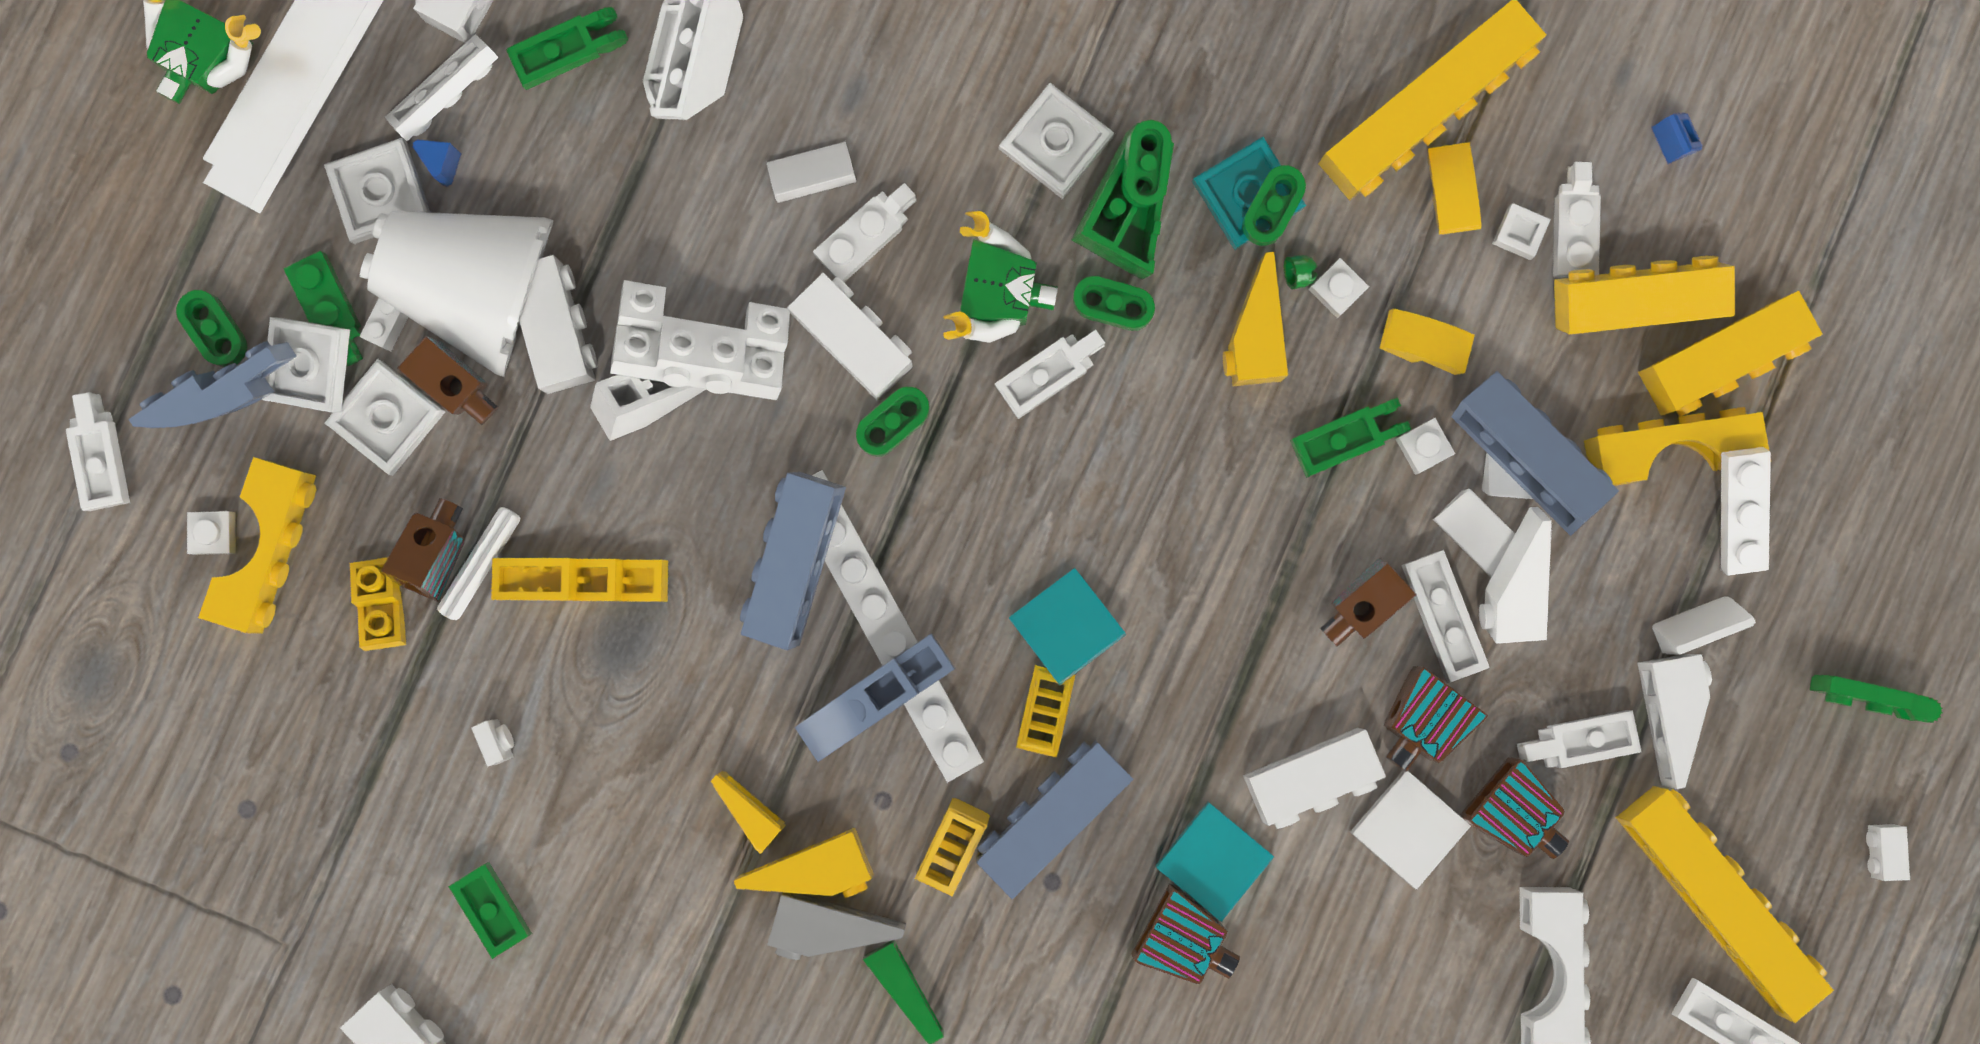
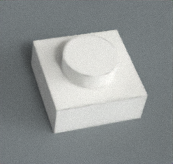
[1492,203,1551,260]
[1308,258,1369,318]
[1396,418,1455,475]
[187,511,236,555]
[471,719,514,767]

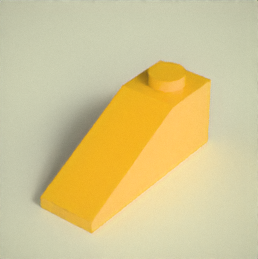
[1223,252,1288,386]
[734,828,874,898]

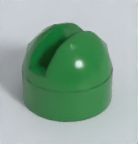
[1283,255,1317,290]

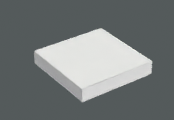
[999,83,1114,199]
[324,138,431,244]
[262,317,350,412]
[325,359,445,476]
[1350,771,1471,890]

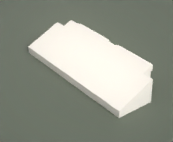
[203,0,383,213]

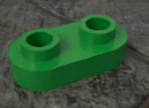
[1122,120,1172,208]
[1242,165,1306,246]
[1073,276,1155,331]
[176,290,247,367]
[856,387,930,457]

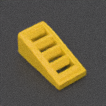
[1016,665,1076,758]
[711,771,785,854]
[914,798,990,896]

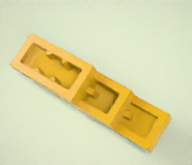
[491,558,668,602]

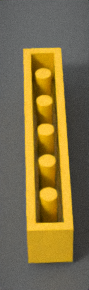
[1318,0,1547,201]
[1615,786,1834,1023]

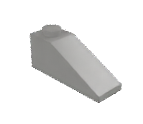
[767,892,906,960]

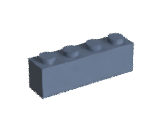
[1451,371,1619,536]
[740,472,846,650]
[976,741,1134,899]

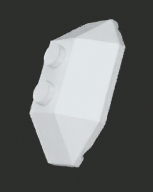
[643,0,743,120]

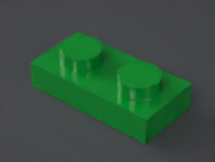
[448,862,532,959]

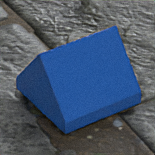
[1651,112,1703,164]
[412,140,461,187]

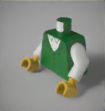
[143,0,261,104]
[943,211,1058,343]

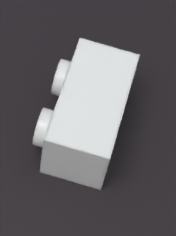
[359,298,408,352]
[1866,824,1910,881]

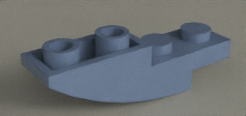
[128,341,297,428]
[795,634,956,762]

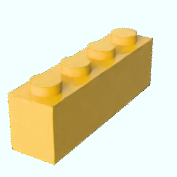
[1554,256,1735,335]
[1638,291,1823,417]

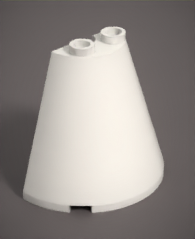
[360,211,554,377]

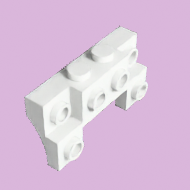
[610,280,790,400]

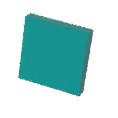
[1192,137,1306,250]
[1009,568,1126,685]
[1155,802,1274,922]

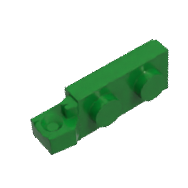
[283,250,363,366]

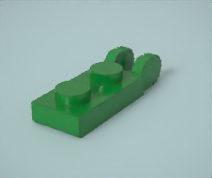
[506,7,628,90]
[1290,397,1412,478]
[1809,675,1943,723]

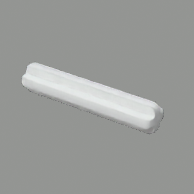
[437,507,520,620]

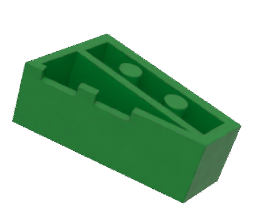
[1071,123,1174,280]

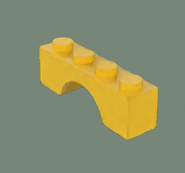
[1584,407,1771,486]
[198,457,316,633]

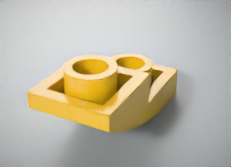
[1427,142,1482,235]
[1380,309,1475,375]
[350,557,406,651]

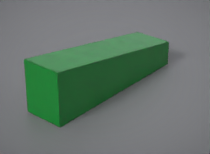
[863,940,944,1044]

